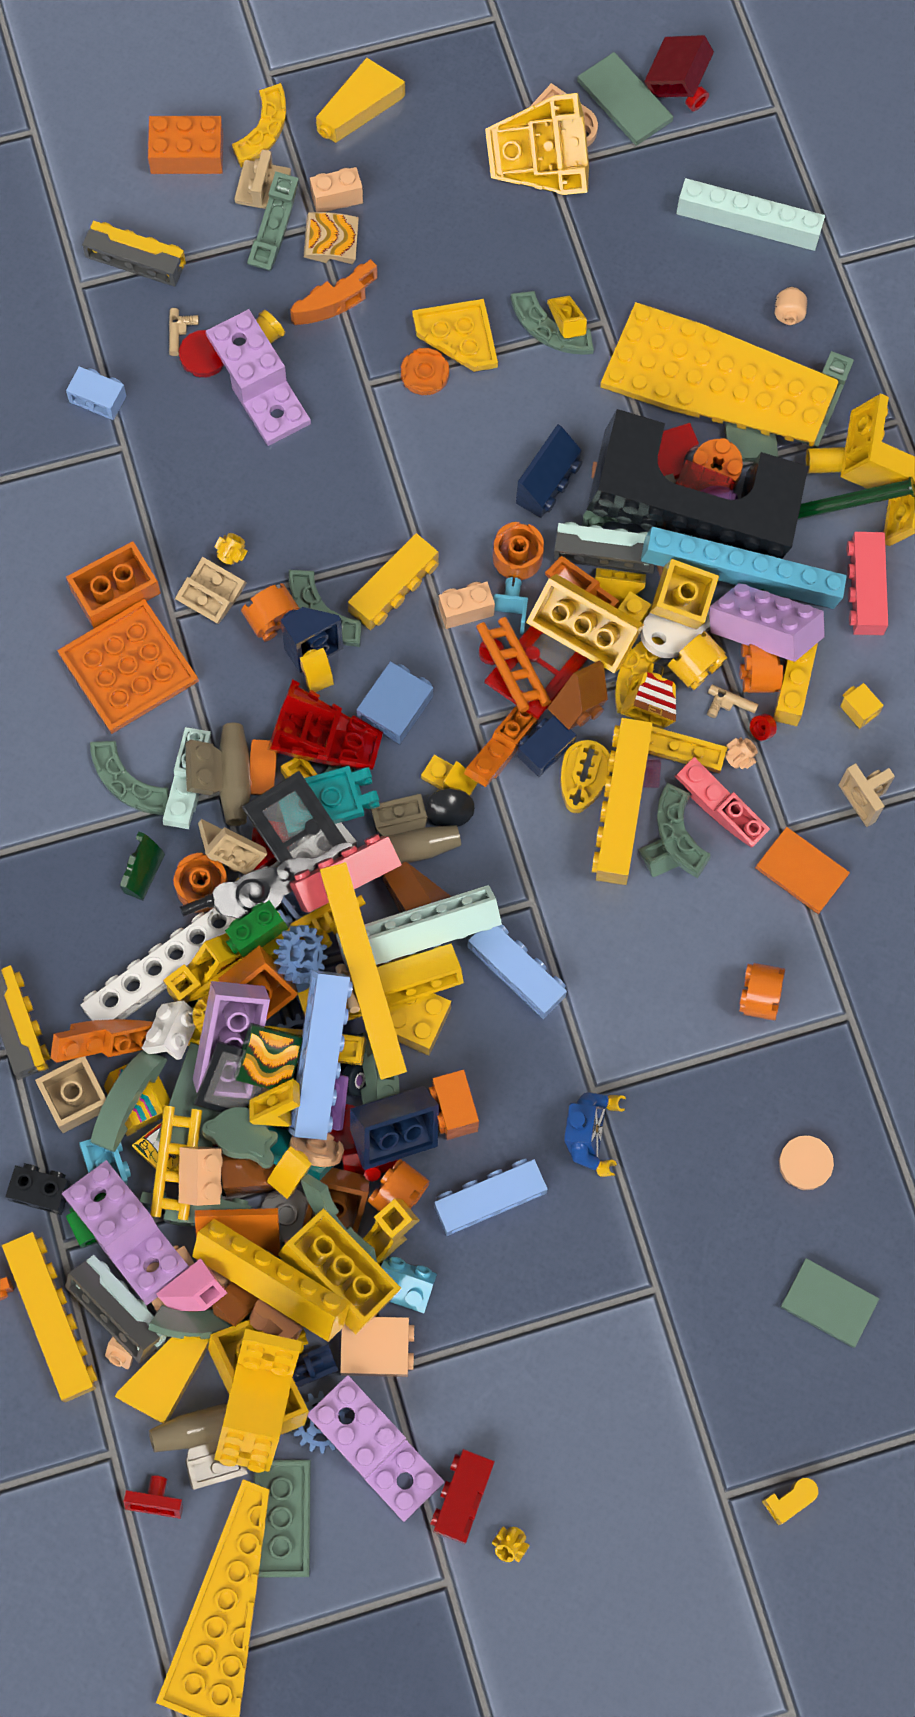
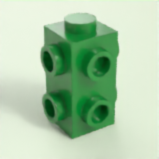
[225,900,289,958]

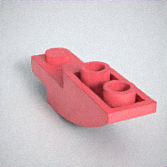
[675,757,770,848]

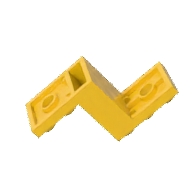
[840,393,915,546]
[214,1329,302,1473]

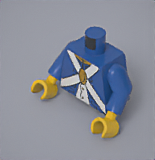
[565,1092,626,1177]

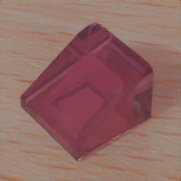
[643,758,661,788]

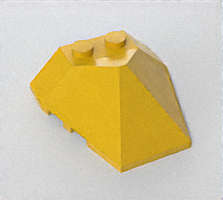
[485,93,589,195]

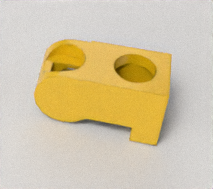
[762,1478,818,1525]

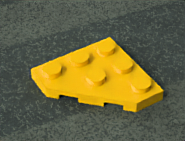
[412,299,498,372]

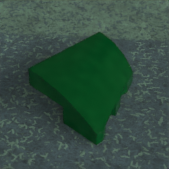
[120,832,165,901]

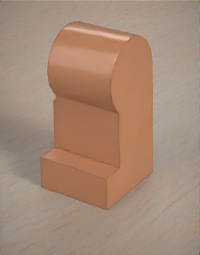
[249,1299,303,1340]

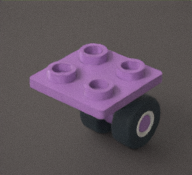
[330,1063,366,1130]

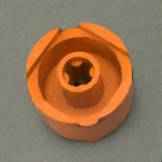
[692,438,743,492]
[493,522,544,582]
[241,583,300,642]
[739,644,783,693]
[173,853,228,913]
[739,963,785,1021]
[367,1159,430,1212]

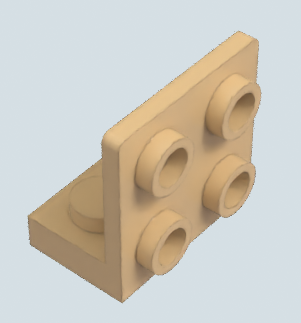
[198,819,267,875]

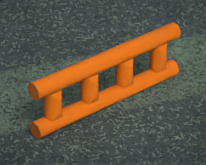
[476,617,551,712]

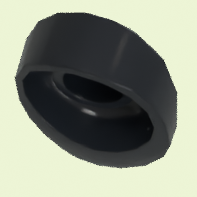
[426,787,475,827]

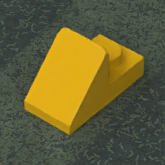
[421,755,478,796]
[249,1079,300,1127]

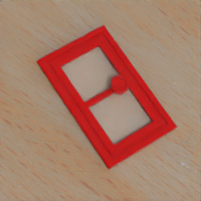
[484,626,588,719]

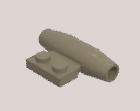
[185,723,251,826]
[358,794,461,864]
[149,1403,248,1490]

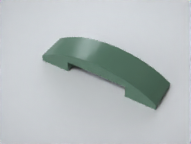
[247,171,299,271]
[795,351,854,448]
[90,1050,167,1152]

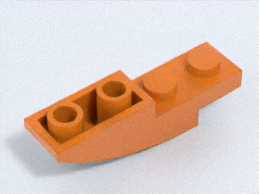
[290,259,377,325]
[464,705,539,787]
[50,1019,153,1063]

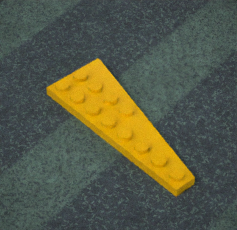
[156,1479,270,1717]

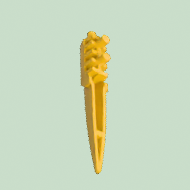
[189,895,366,1001]

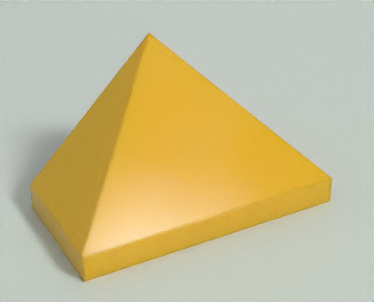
[595,568,646,605]

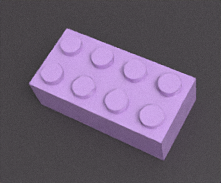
[709,583,825,662]
[193,981,270,1098]

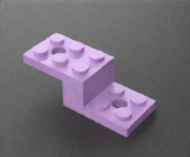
[206,309,311,446]
[62,1160,189,1306]
[308,1375,445,1522]

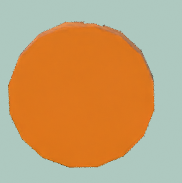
[401,348,449,395]

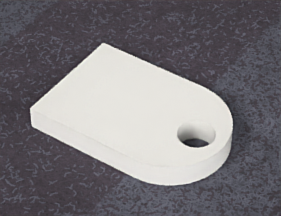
[640,610,710,658]

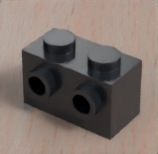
[5,1163,71,1215]

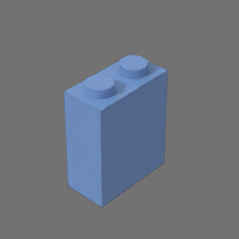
[357,661,433,745]

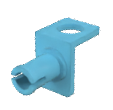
[493,577,528,635]

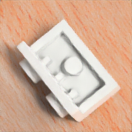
[142,1001,196,1060]

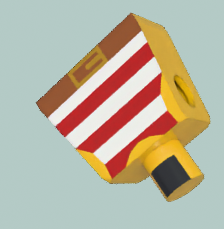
[621,664,676,729]

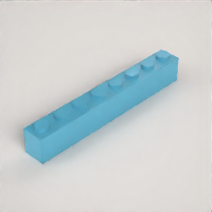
[641,527,847,609]

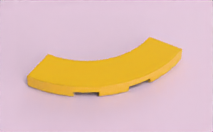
[232,83,286,168]
[615,637,664,713]

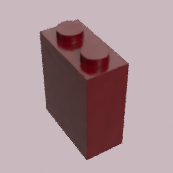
[644,35,714,97]

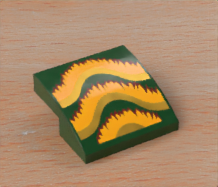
[234,1023,303,1089]

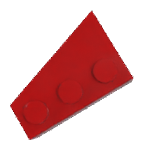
[430,1449,495,1544]

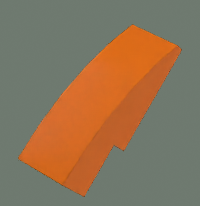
[545,556,620,609]

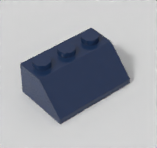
[516,424,583,518]
[280,607,343,673]
[350,1086,439,1170]

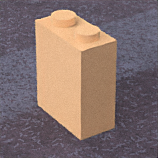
[340,1317,414,1377]

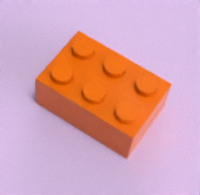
[148,116,223,174]
[66,541,161,628]

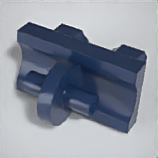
[292,1344,338,1388]

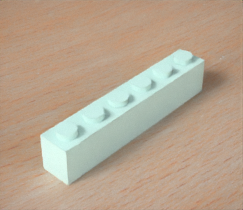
[676,178,825,251]
[336,885,502,971]

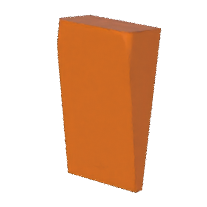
[250,739,278,795]

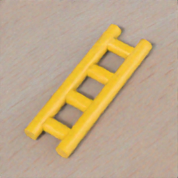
[150,1106,202,1220]

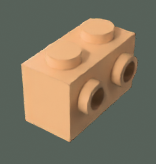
[310,167,363,212]
[438,582,495,629]
[179,1146,223,1206]

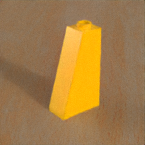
[316,58,405,143]
[115,1336,210,1424]

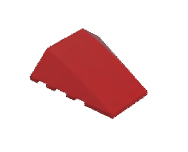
[267,679,383,770]

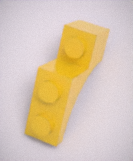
[363,1198,420,1264]

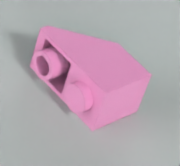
[156,1258,227,1311]

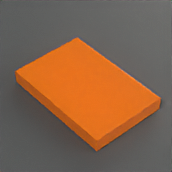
[755,827,850,915]
[195,1208,281,1256]

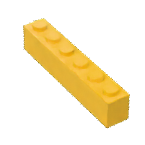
[298,943,464,1021]
[192,1219,350,1342]
[2,1232,98,1403]

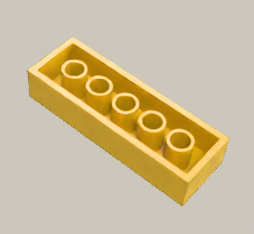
[592,718,653,885]

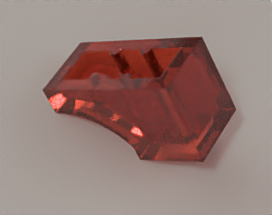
[676,459,736,493]

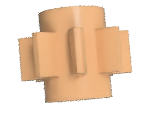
[725,737,758,769]

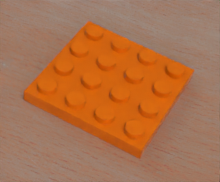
[57,599,199,734]

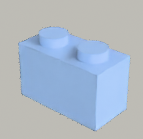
[66,366,126,420]

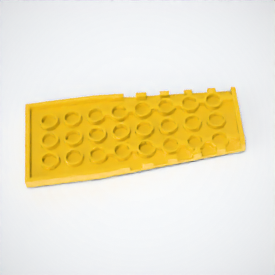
[600,302,838,446]

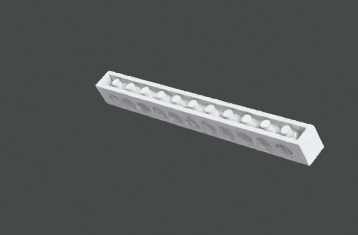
[80,823,357,1021]

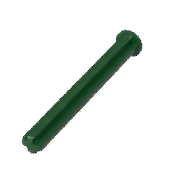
[798,476,915,519]

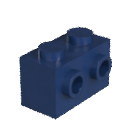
[517,715,577,777]

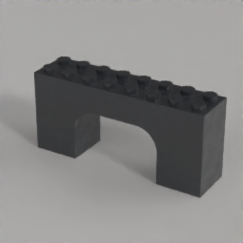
[586,409,809,559]

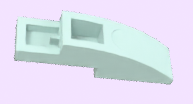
[163,727,211,829]

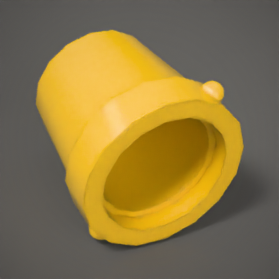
[256,310,285,343]

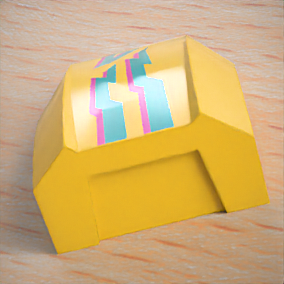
[104,1064,170,1136]

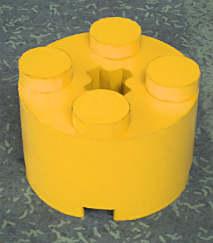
[667,630,728,690]

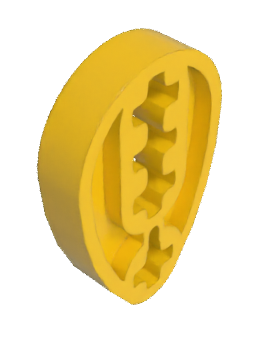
[560,740,611,813]

